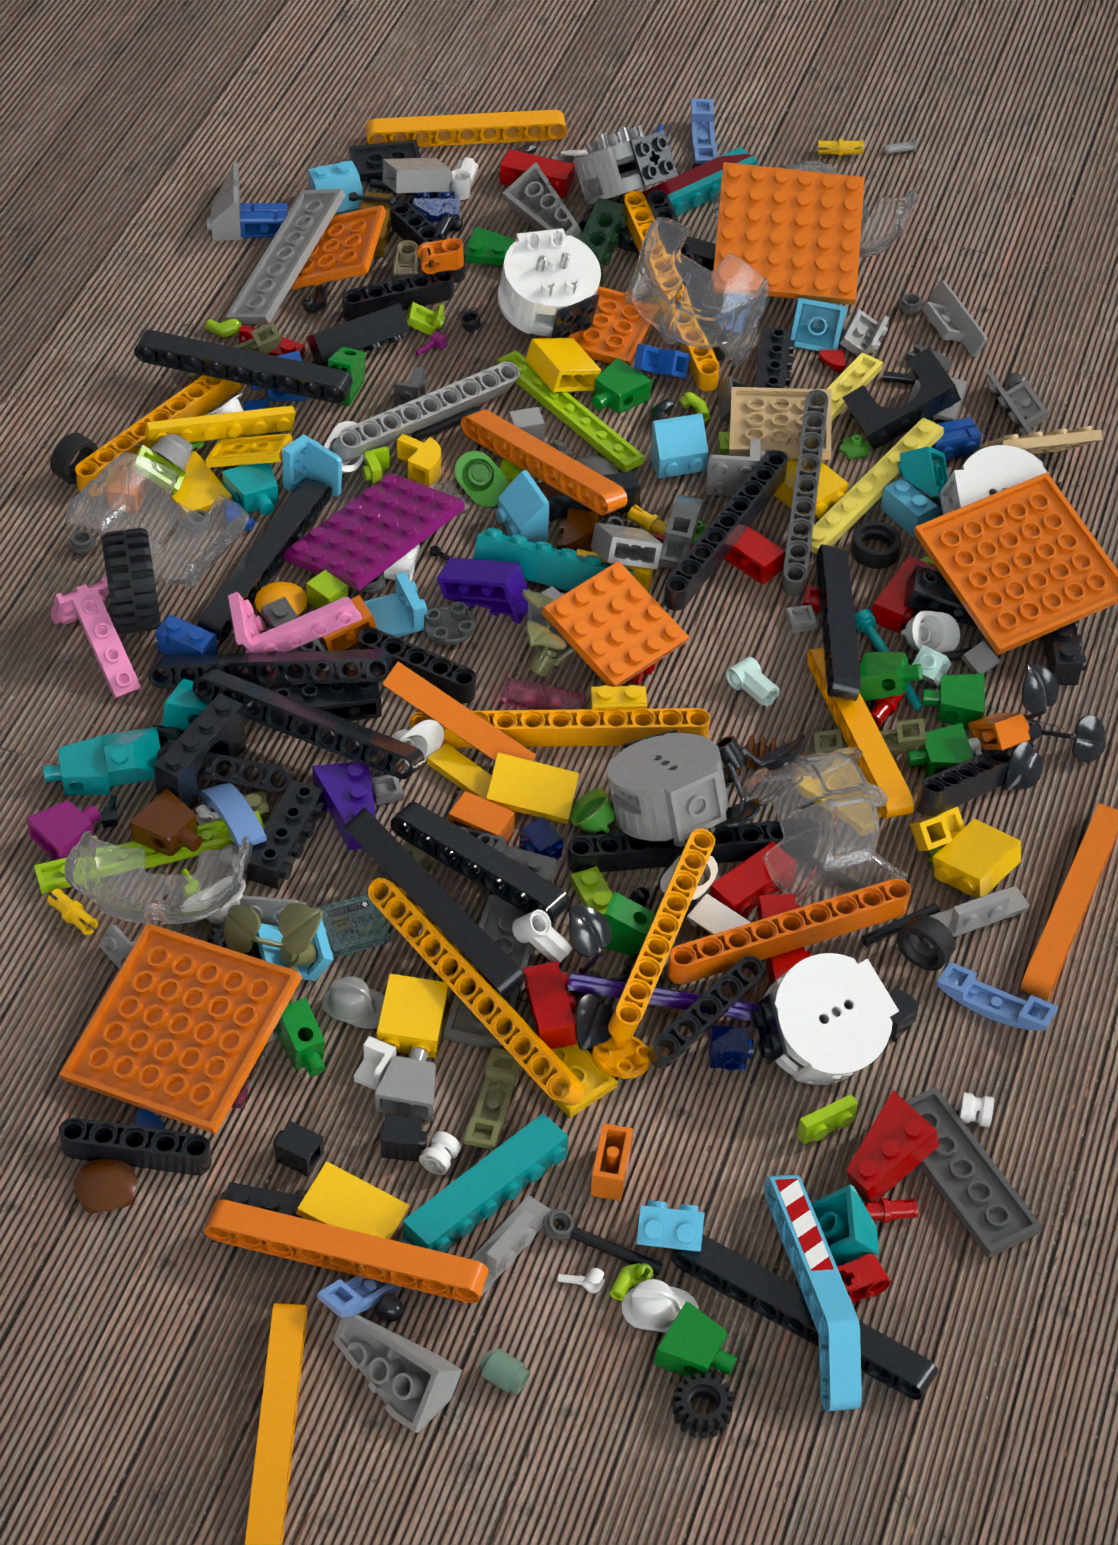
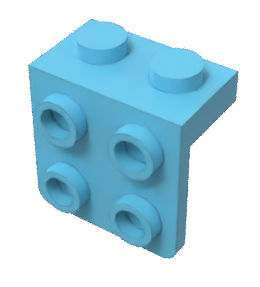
[282,434,342,497]
[364,572,427,637]
[256,919,334,981]
[636,1200,705,1252]

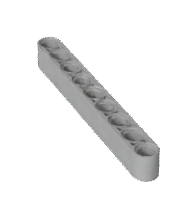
[332,362,519,461]

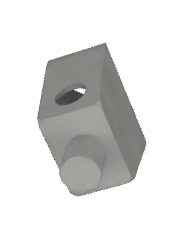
[375,1048,436,1122]

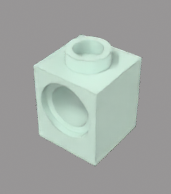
[912,645,952,687]

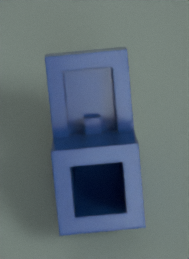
[634,344,690,379]

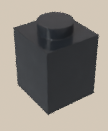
[889,987,920,1042]
[381,1115,428,1162]
[273,1121,324,1177]

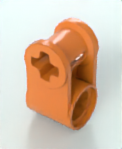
[417,238,464,274]

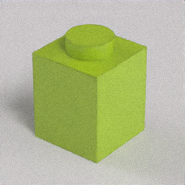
[306,570,348,609]

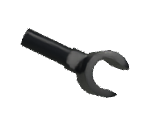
[100,795,118,828]

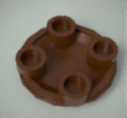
[74,1158,137,1213]

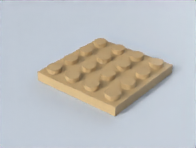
[729,387,831,460]
[973,426,1103,454]

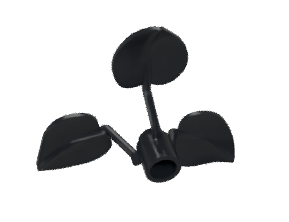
[1004,663,1107,790]
[716,734,806,829]
[568,905,663,1050]

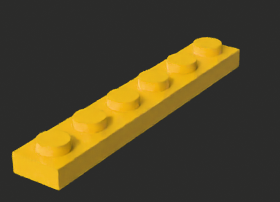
[144,405,296,448]

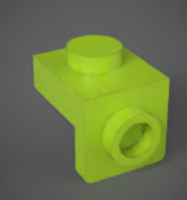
[406,302,446,336]
[362,447,390,486]

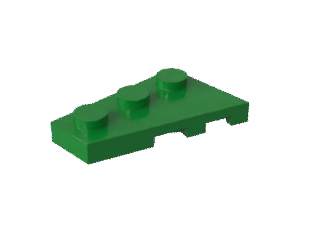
[464,226,516,266]

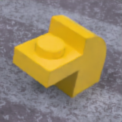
[397,434,441,487]
[909,807,965,851]

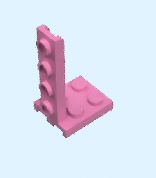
[50,577,141,699]
[228,591,362,670]

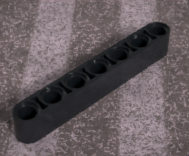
[390,802,570,924]

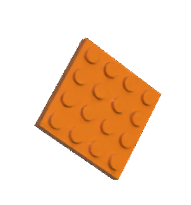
[290,205,386,290]
[538,286,662,366]
[541,561,689,687]

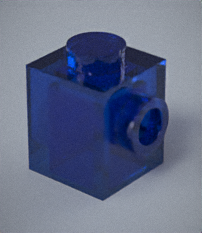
[519,817,563,860]
[710,1026,754,1071]

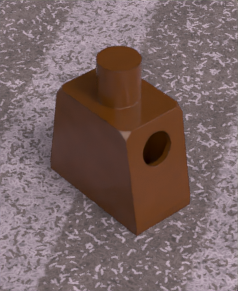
[129,789,203,856]

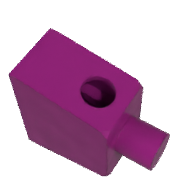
[27,801,101,860]

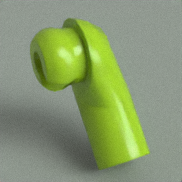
[205,318,243,338]
[679,392,710,422]
[609,1263,653,1301]

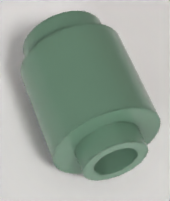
[479,1348,531,1395]

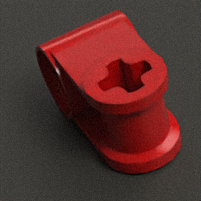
[837,1254,891,1304]

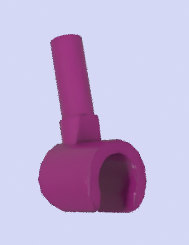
[415,331,448,356]

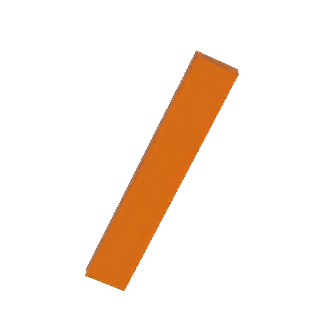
[382,662,536,762]

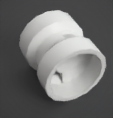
[959,1092,994,1128]
[419,1131,461,1175]

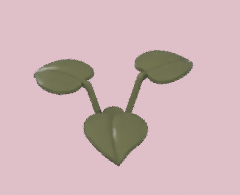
[522,589,576,677]
[224,903,324,1031]

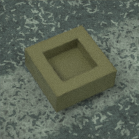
[242,791,270,820]

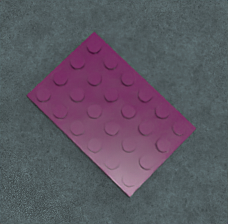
[284,473,465,591]

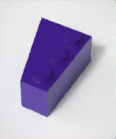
[437,558,528,624]
[312,762,376,850]

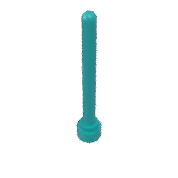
[854,609,922,710]

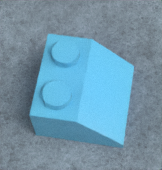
[308,160,364,216]
[790,298,848,351]
[650,413,709,479]
[495,470,549,543]
[881,477,943,538]

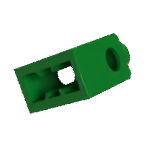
[328,347,366,406]
[591,358,652,413]
[859,652,923,701]
[922,674,985,728]
[906,723,974,778]
[602,892,655,955]
[276,997,326,1077]
[653,1301,738,1379]

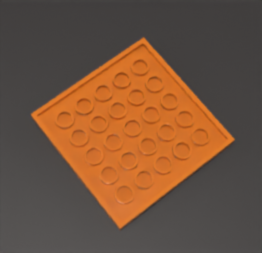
[711,162,865,305]
[913,472,1118,656]
[59,923,302,1134]

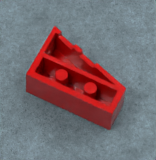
[846,1090,939,1203]

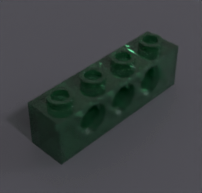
[580,198,628,285]

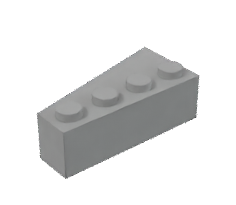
[503,162,586,243]

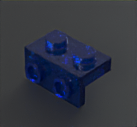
[413,191,460,222]

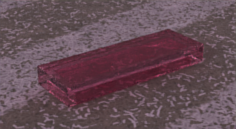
[500,677,586,710]

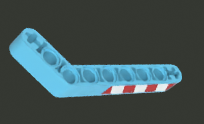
[764,1174,862,1412]

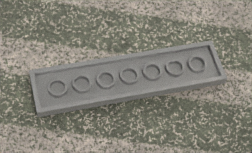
[225,189,345,325]

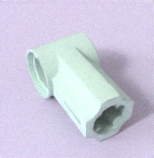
[725,657,780,707]

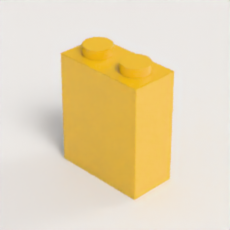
[525,338,601,392]
[774,459,849,520]
[933,819,1021,898]
[377,974,449,1058]

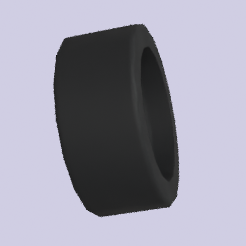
[50,432,98,484]
[850,521,901,569]
[897,914,956,971]

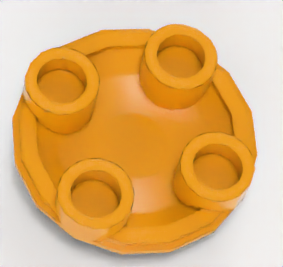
[254,581,308,616]
[592,1036,651,1079]

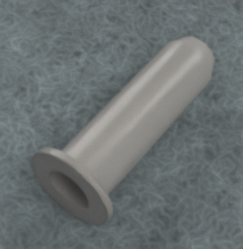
[883,138,916,154]

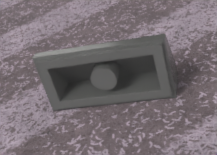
[717,376,747,421]

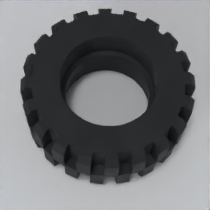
[101,528,161,634]

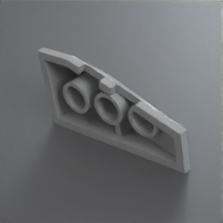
[207,163,241,241]
[333,1315,462,1432]

